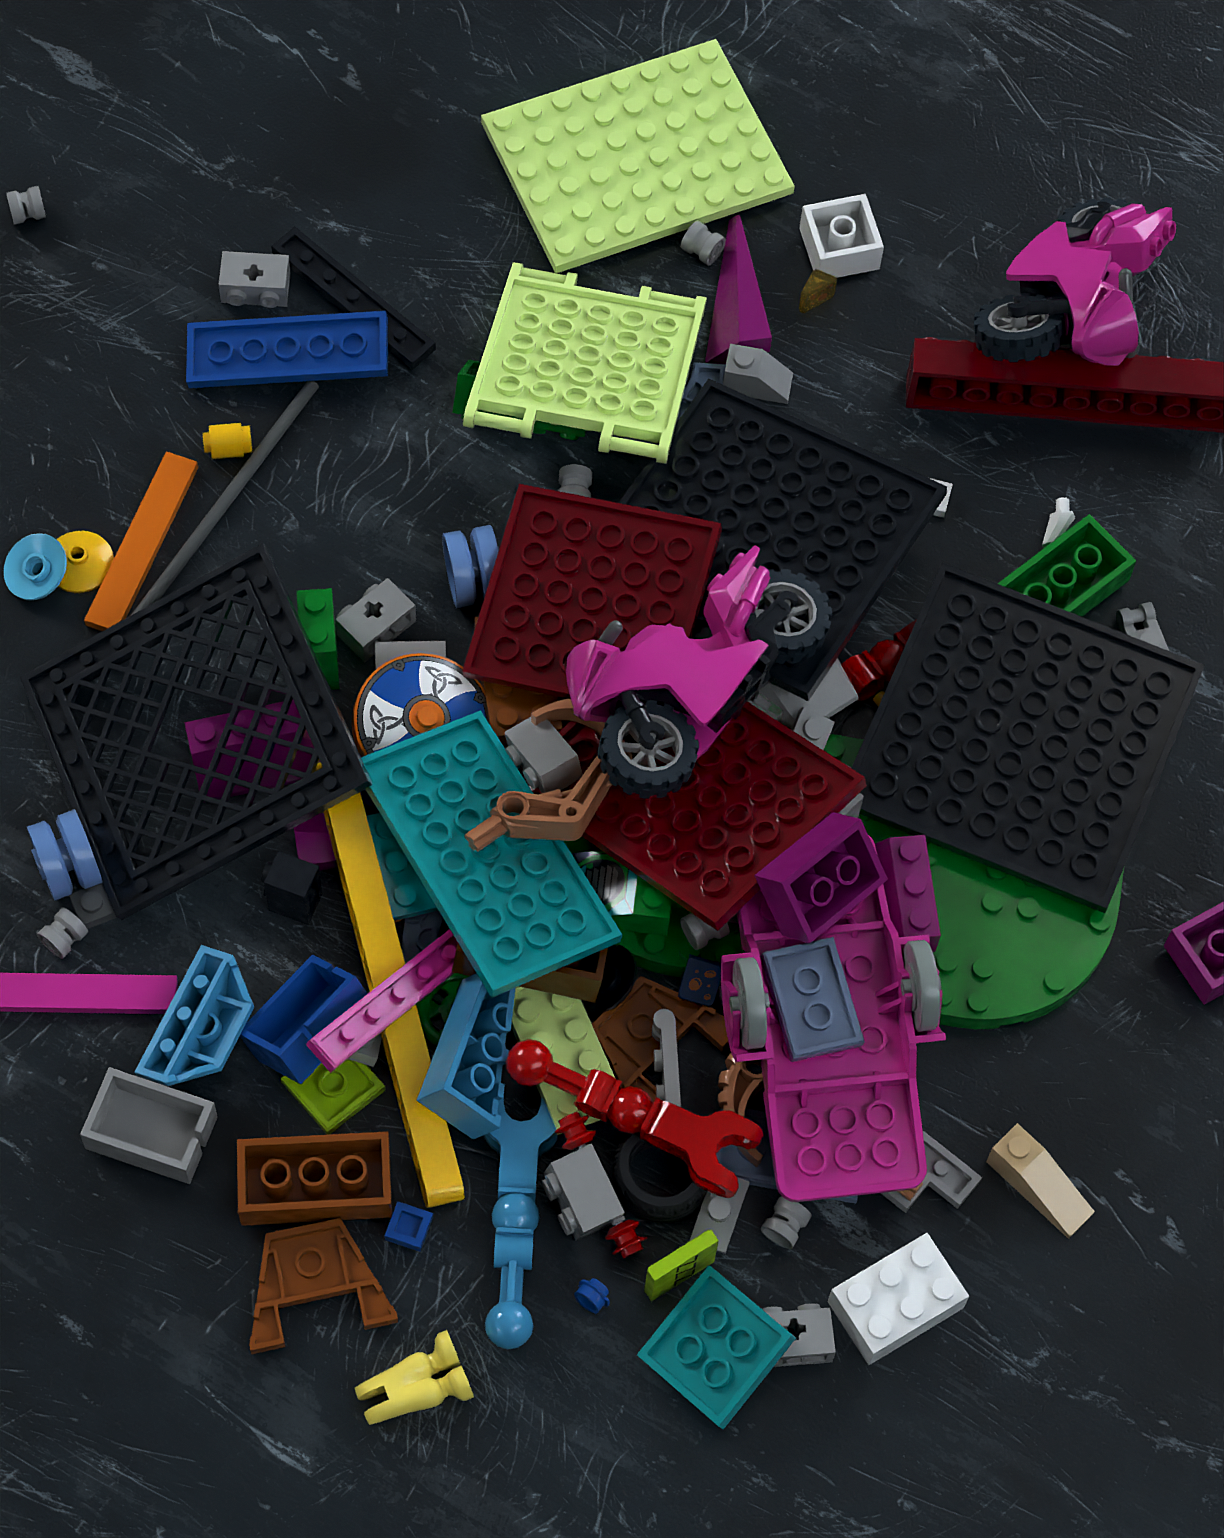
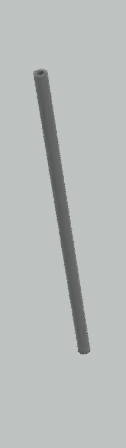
[130,381,319,616]

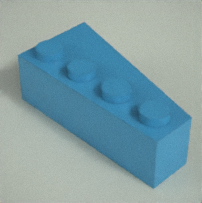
[416,973,516,1139]

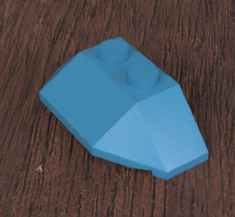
[135,945,254,1086]

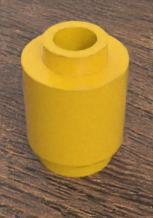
[203,423,252,459]

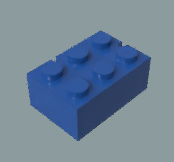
[240,955,368,1084]

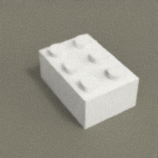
[827,1233,969,1365]

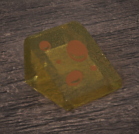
[799,269,837,313]

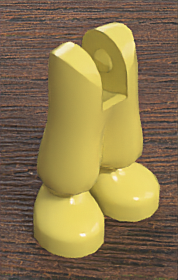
[354,1330,474,1425]

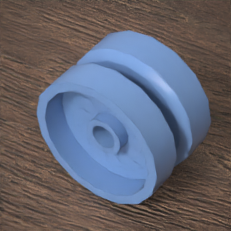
[442,525,499,608]
[26,809,103,901]

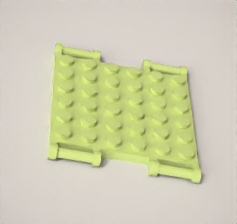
[463,262,707,464]

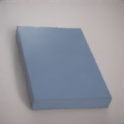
[760,937,865,1062]

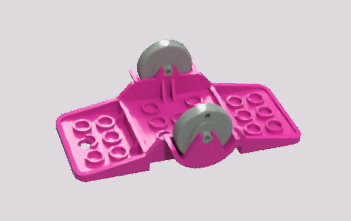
[721,835,946,1202]

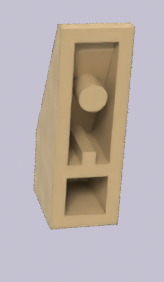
[986,1123,1095,1239]

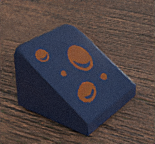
[678,954,721,1007]

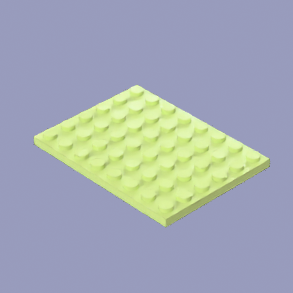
[481,39,795,273]

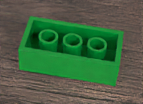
[998,514,1136,617]

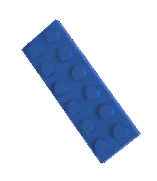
[186,311,388,388]

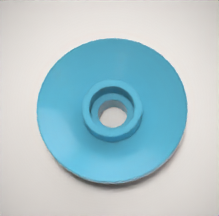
[4,533,67,600]

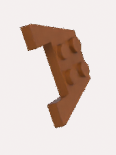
[592,976,729,1102]
[249,1218,398,1354]

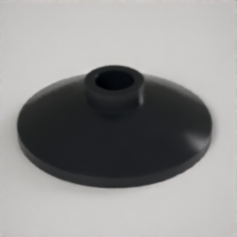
[581,944,637,1013]

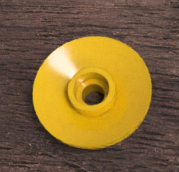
[56,531,114,593]

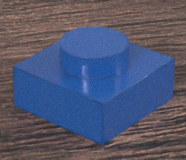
[384,1201,433,1252]

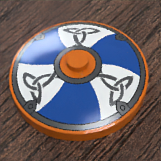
[352,653,489,757]

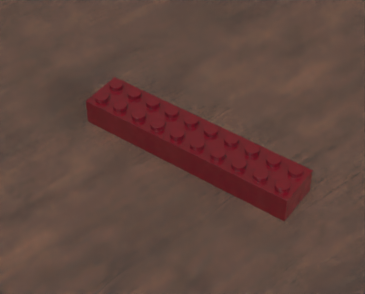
[906,337,1224,433]

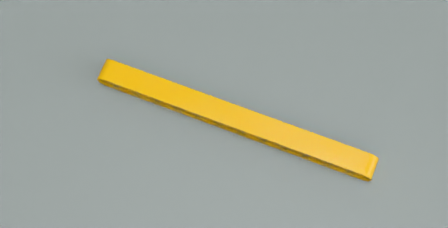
[315,762,465,1208]

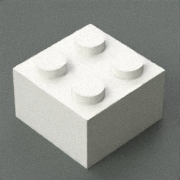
[799,194,884,282]

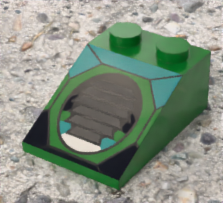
[571,851,672,935]

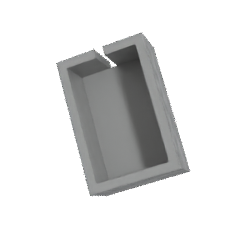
[80,1067,218,1184]

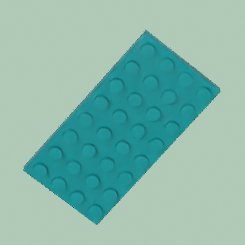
[361,710,623,998]

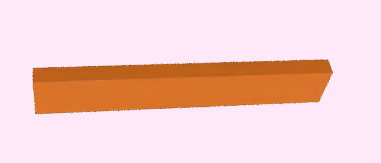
[84,451,199,631]

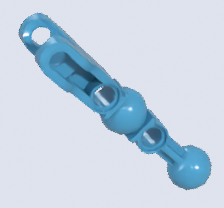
[484,1096,558,1350]

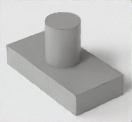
[690,1177,750,1254]

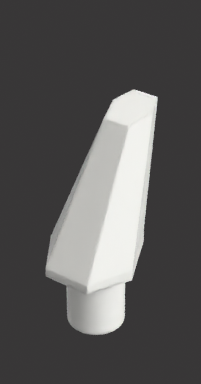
[1042,498,1075,548]

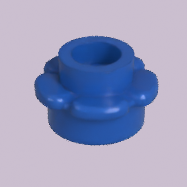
[574,1278,610,1314]

